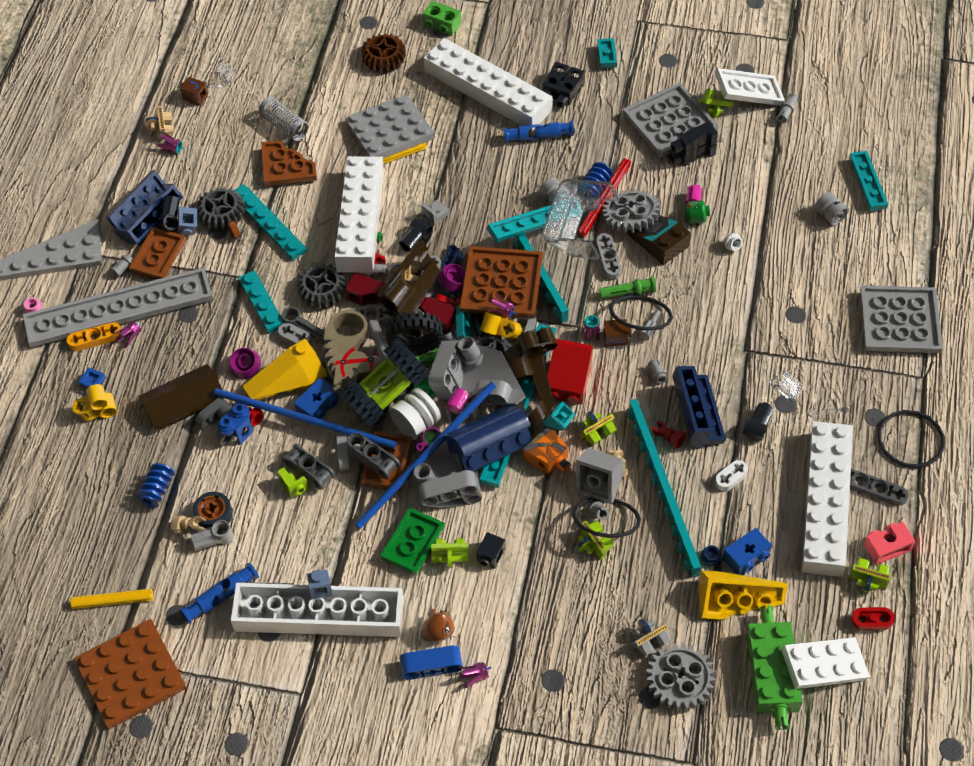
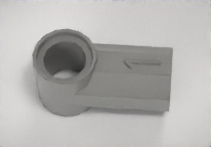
[191,520,234,551]

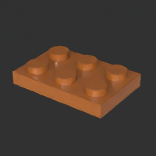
[129,227,186,280]
[361,431,413,491]

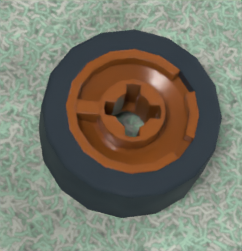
[193,491,233,528]

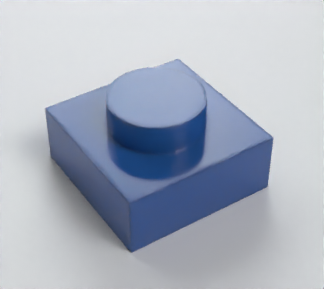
[78,368,106,389]

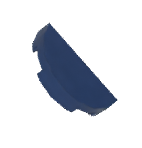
[440,245,463,270]

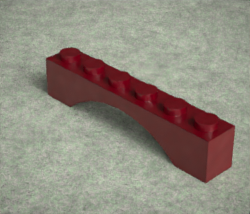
[345,273,456,334]

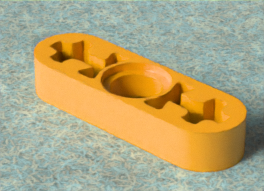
[67,322,122,351]

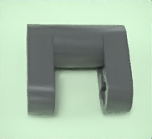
[195,397,246,446]

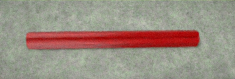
[577,158,631,237]

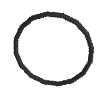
[609,295,673,331]
[878,410,945,468]
[572,497,641,538]

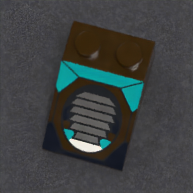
[626,215,691,265]

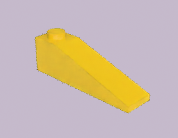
[242,339,328,400]
[698,570,788,620]

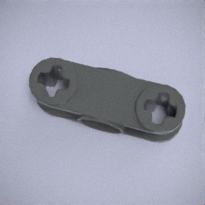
[281,443,336,490]

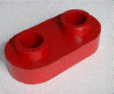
[851,607,895,630]

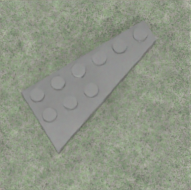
[0,219,103,281]

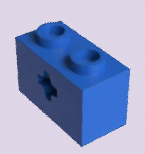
[294,378,339,419]
[723,528,772,575]

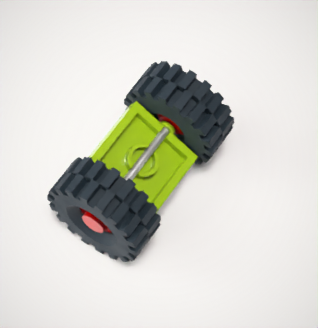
[339,338,430,427]

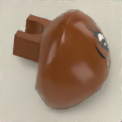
[421,609,455,642]

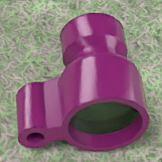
[414,427,441,451]

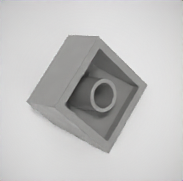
[576,448,623,504]

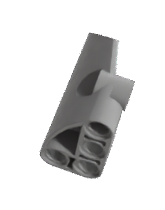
[428,336,526,405]
[414,423,482,508]

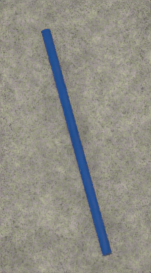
[355,381,496,529]
[214,388,397,449]

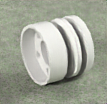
[389,388,441,440]

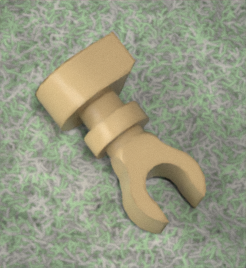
[171,515,206,534]

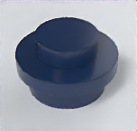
[701,545,722,566]

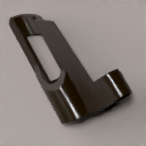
[377,241,440,337]
[503,327,558,436]

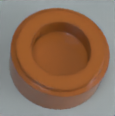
[227,220,241,239]

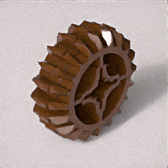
[361,32,406,73]

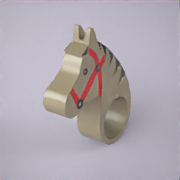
[323,310,383,392]

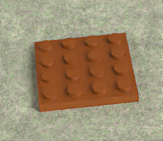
[460,246,543,318]
[74,619,187,730]

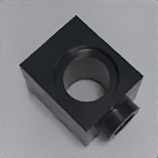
[476,532,506,568]

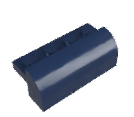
[105,170,183,245]
[672,366,726,448]
[444,405,532,471]

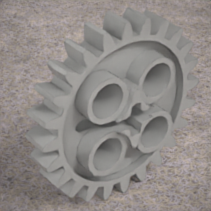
[602,189,661,233]
[646,643,716,711]

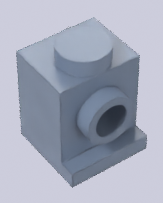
[177,207,197,236]
[307,569,333,600]

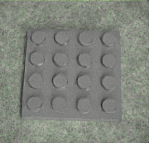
[623,83,719,158]
[345,94,435,158]
[860,285,943,353]

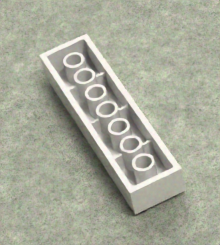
[424,38,553,131]
[335,156,384,273]
[801,421,853,577]
[231,583,404,637]

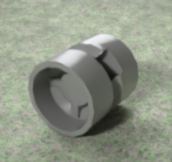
[539,177,572,205]
[814,192,849,226]

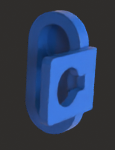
[217,404,253,444]

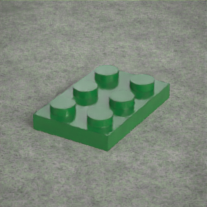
[380,507,445,575]

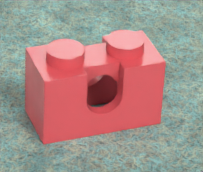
[864,521,916,565]

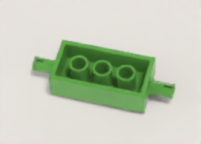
[746,605,803,730]

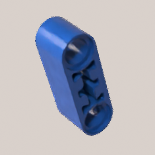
[399,645,463,680]

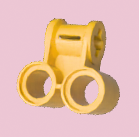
[480,312,522,339]
[72,384,117,422]

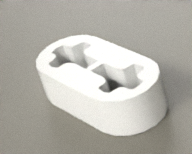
[715,460,748,492]

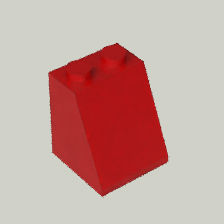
[547,338,593,404]

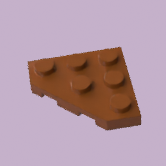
[261,140,317,186]

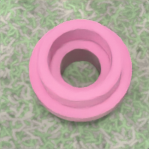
[23,297,42,313]

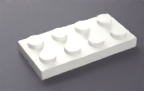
[715,68,785,106]
[781,638,870,689]

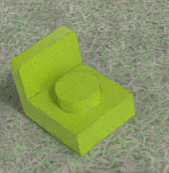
[277,467,308,498]

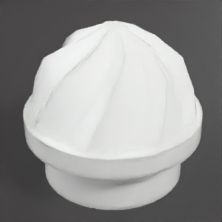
[723,233,742,251]

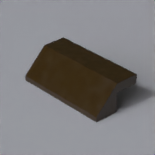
[138,364,223,430]

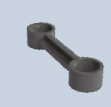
[282,307,338,343]

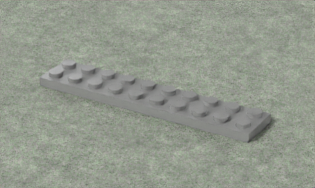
[23,268,213,347]

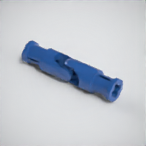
[504,120,574,143]
[179,563,259,624]

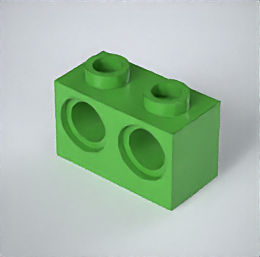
[423,1,462,36]

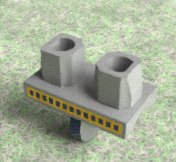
[630,619,671,657]

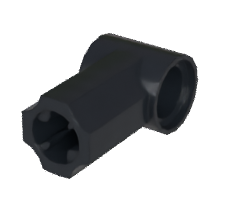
[155,195,180,231]
[399,217,433,252]
[742,402,774,441]

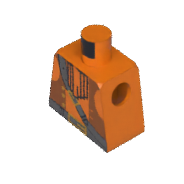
[523,427,571,474]

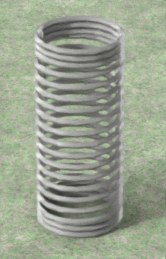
[259,96,309,141]

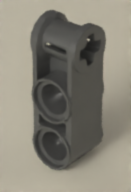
[347,433,401,480]

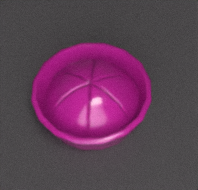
[438,264,466,292]
[229,348,261,379]

